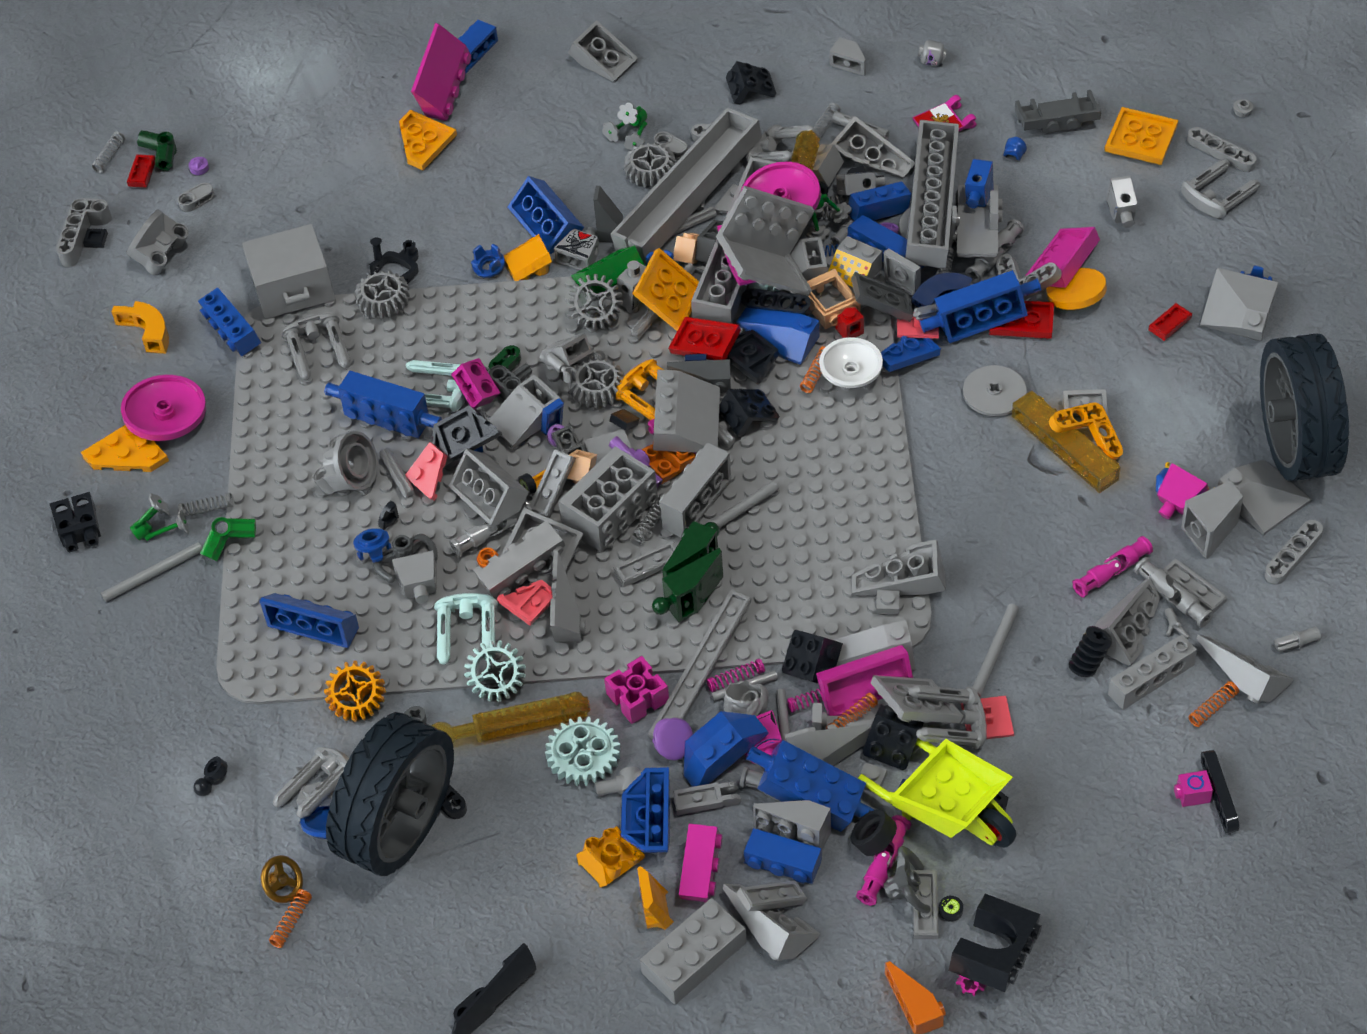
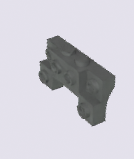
[1015,90,1101,133]

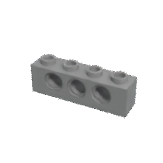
[1108,635,1197,710]

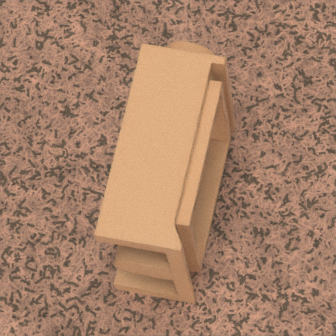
[807,269,861,330]

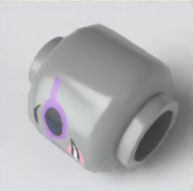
[918,40,947,67]

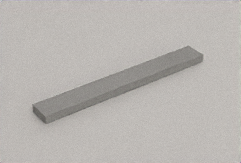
[648,589,751,739]

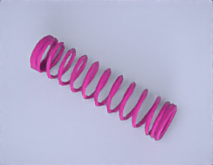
[707,658,765,693]
[787,689,824,713]

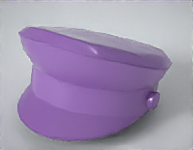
[652,718,693,760]

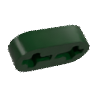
[488,345,521,371]

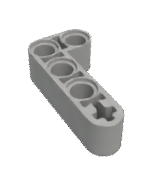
[56,198,112,267]

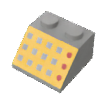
[828,236,882,290]

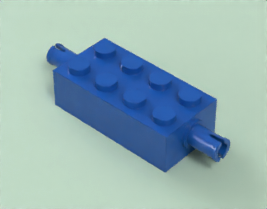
[919,270,1042,343]
[324,370,443,439]
[746,740,875,832]

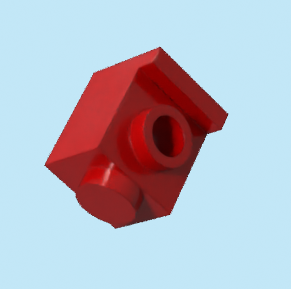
[835,307,864,338]

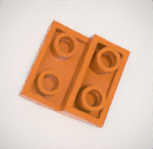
[641,444,696,484]

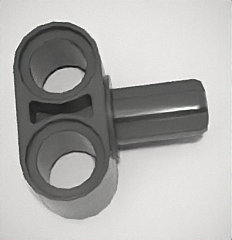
[489,364,532,400]

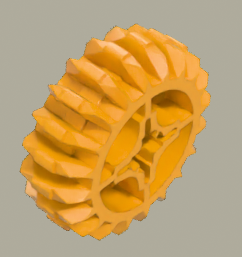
[324,660,386,722]

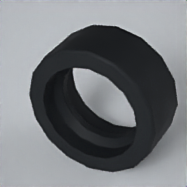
[850,809,897,856]

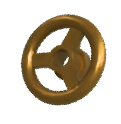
[261,855,303,903]

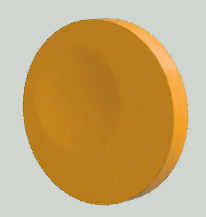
[1046,268,1107,310]

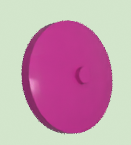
[741,162,821,210]
[121,375,206,441]

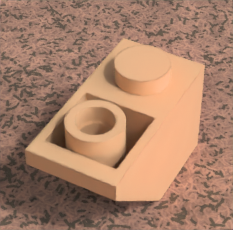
[673,233,700,264]
[567,449,597,484]

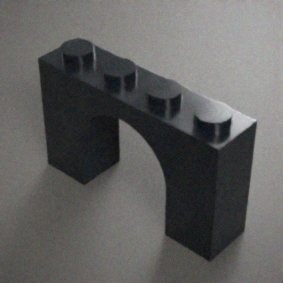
[948,894,1042,992]

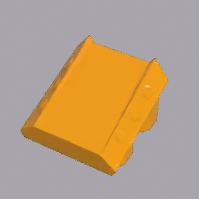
[503,234,552,281]
[576,826,645,887]
[637,866,674,930]

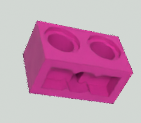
[451,358,500,409]

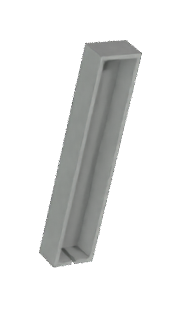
[611,108,762,264]

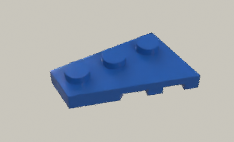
[880,336,941,372]

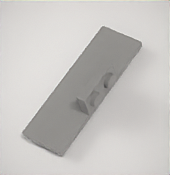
[957,185,1002,258]

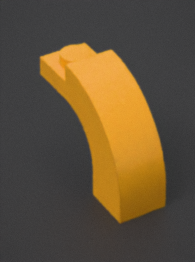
[111,301,169,354]

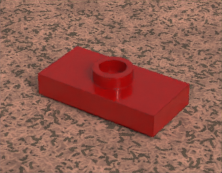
[127,154,156,188]
[1148,303,1192,341]

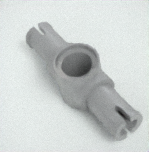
[595,767,643,797]

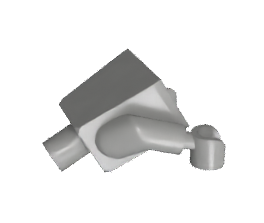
[540,333,606,383]

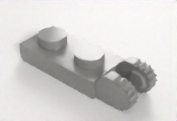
[672,781,741,815]

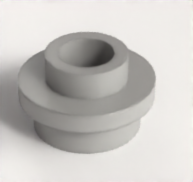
[1233,99,1253,117]

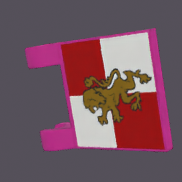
[912,95,977,132]

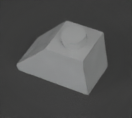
[830,37,866,76]

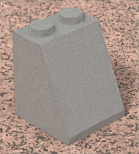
[1181,481,1243,559]

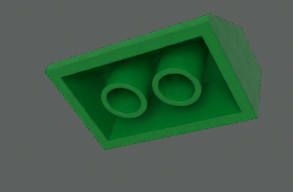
[571,245,645,294]

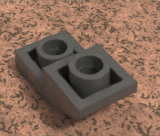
[551,424,586,455]

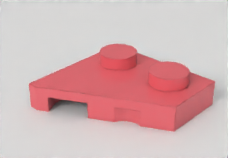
[405,442,447,501]
[497,580,553,626]

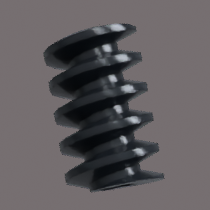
[1068,626,1112,677]

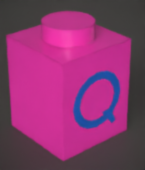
[1174,770,1213,807]

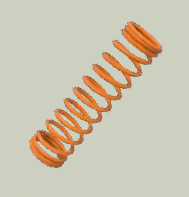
[800,346,826,393]
[1189,681,1239,727]
[826,693,878,729]
[269,889,312,948]

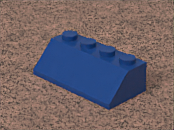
[507,176,584,254]
[260,593,359,648]

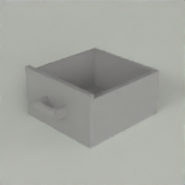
[242,224,335,319]

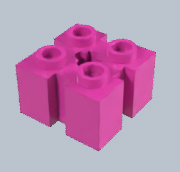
[604,656,669,724]

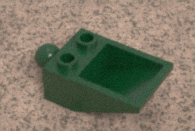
[662,521,720,578]
[652,548,723,622]

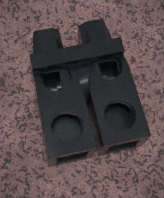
[49,492,101,553]

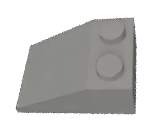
[568,20,638,82]

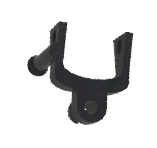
[369,237,419,284]

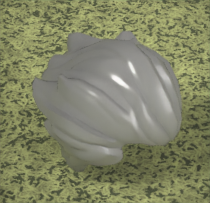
[723,681,769,716]

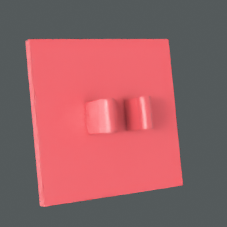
[897,312,939,339]
[960,696,1014,739]

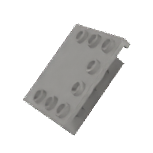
[716,186,815,296]

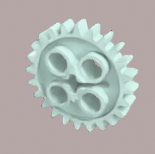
[545,716,621,786]

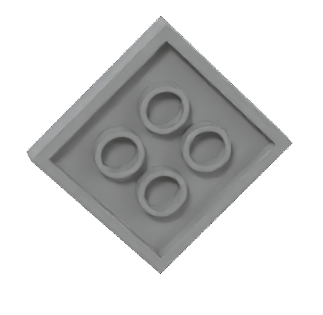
[871,675,963,724]

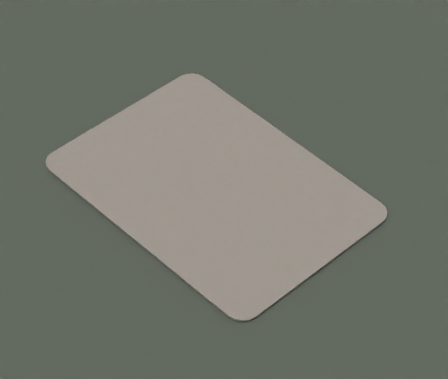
[216,256,932,704]

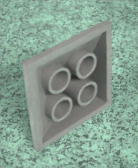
[1200,268,1278,341]
[1218,460,1311,535]
[501,508,584,587]

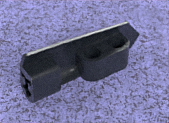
[451,943,537,1034]

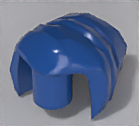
[1003,136,1027,161]

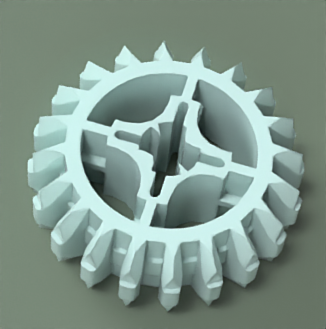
[464,640,526,702]

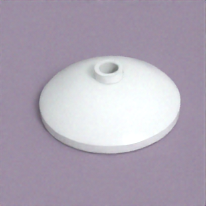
[819,337,883,388]

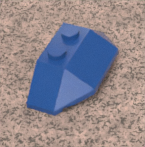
[683,711,769,787]
[621,767,670,853]

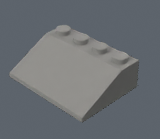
[653,370,720,453]

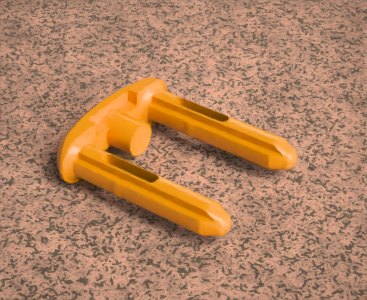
[615,359,664,420]

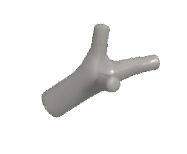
[1164,608,1189,639]

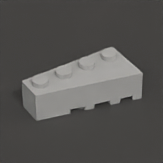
[473,520,565,600]

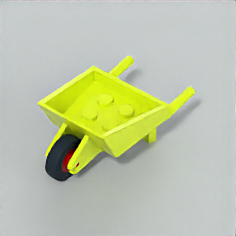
[858,738,1017,848]

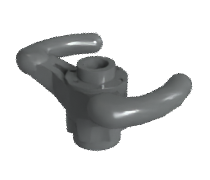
[373,534,438,583]
[884,846,931,913]

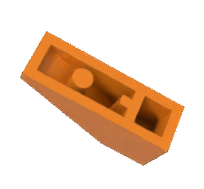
[885,961,946,1034]

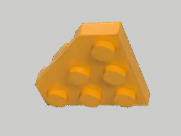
[399,110,457,170]
[81,425,169,472]

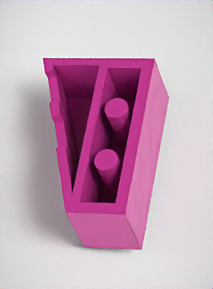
[679,824,723,902]

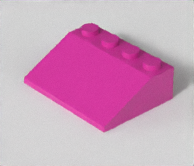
[411,23,471,121]

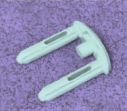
[406,360,466,412]
[434,593,498,665]

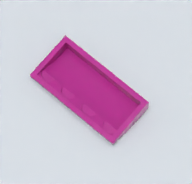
[1025,227,1100,287]
[816,645,913,716]

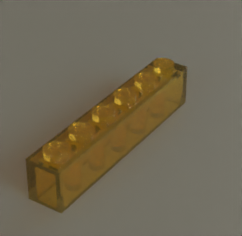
[1012,390,1120,493]

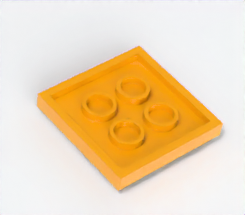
[1104,107,1179,165]
[632,248,699,331]

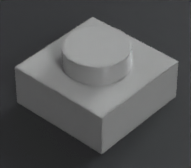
[876,590,899,614]
[859,762,887,790]

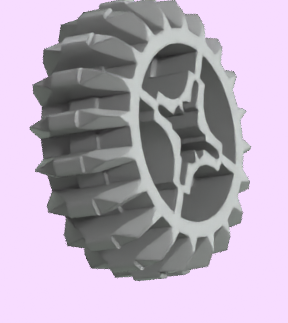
[624,142,676,188]
[355,270,410,319]
[567,274,623,330]
[569,358,625,409]

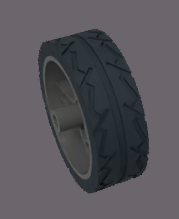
[1260,333,1349,481]
[326,712,454,876]

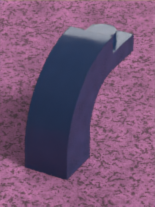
[911,273,973,308]

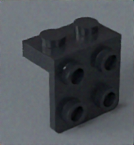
[726,61,776,105]
[719,389,780,436]
[782,630,843,684]
[863,704,924,770]

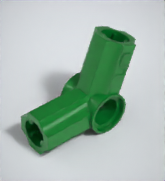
[200,517,256,562]

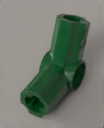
[137,130,177,171]

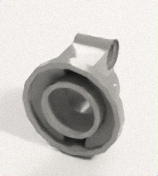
[126,209,189,275]
[312,431,378,495]

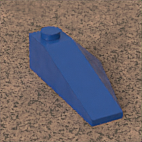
[737,308,820,365]

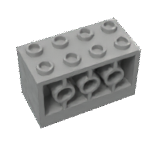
[558,446,658,553]

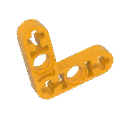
[1049,402,1123,462]

